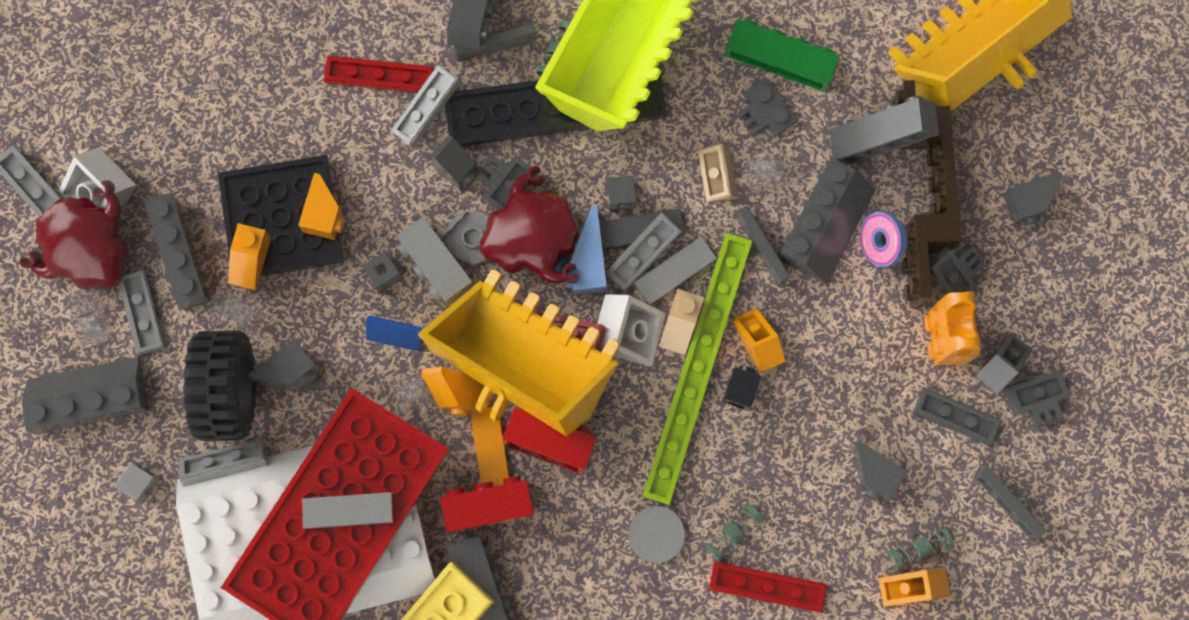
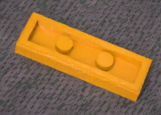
[470,407,509,487]

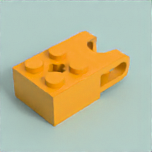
[924,291,981,366]

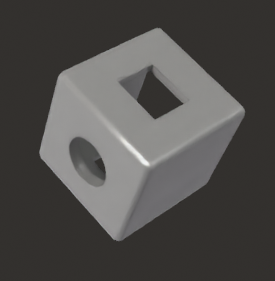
[114,462,160,503]

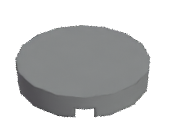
[445,211,489,266]
[628,506,685,564]

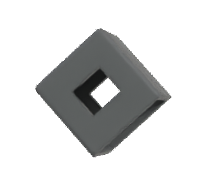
[606,175,637,212]
[362,251,402,293]

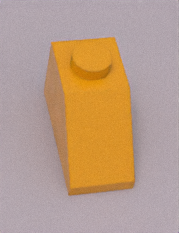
[299,173,345,240]
[228,223,271,291]
[732,308,786,373]
[422,367,482,417]
[878,568,951,607]

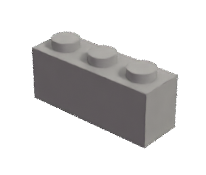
[396,217,473,306]

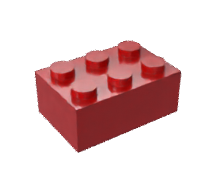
[502,407,596,476]
[440,476,534,533]

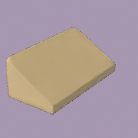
[698,144,738,203]

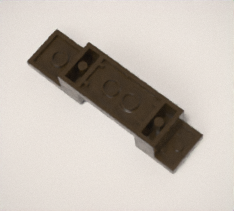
[890,80,962,309]

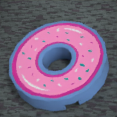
[860,211,907,267]

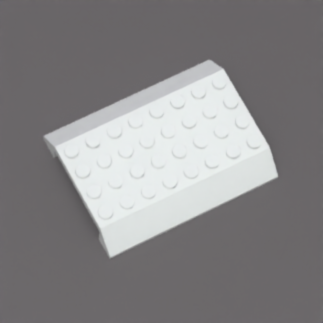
[176,445,436,620]

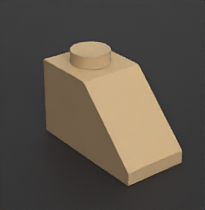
[659,289,704,355]

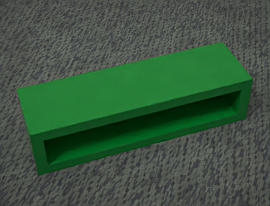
[724,19,840,92]

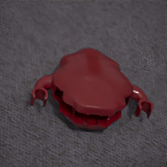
[480,166,580,284]
[19,180,128,290]

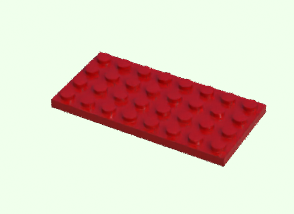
[220,388,450,620]

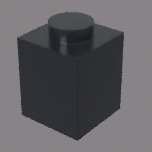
[722,365,761,411]

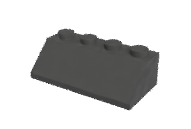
[779,158,875,284]
[22,357,148,435]

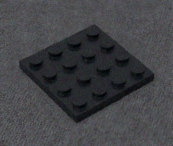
[218,155,344,277]

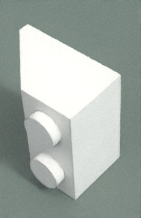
[57,147,136,207]
[598,295,666,366]

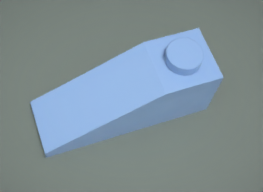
[566,205,607,295]

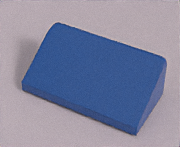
[366,315,423,352]

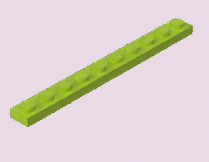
[642,233,752,506]

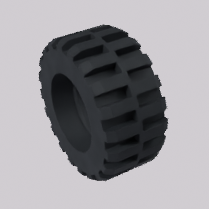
[183,331,256,441]

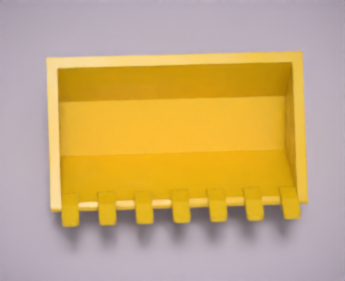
[888,0,1072,111]
[418,270,620,436]

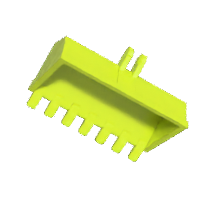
[535,0,697,132]

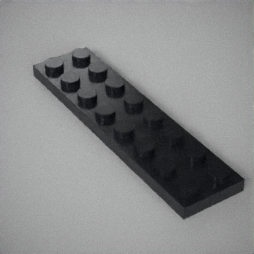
[445,64,667,146]

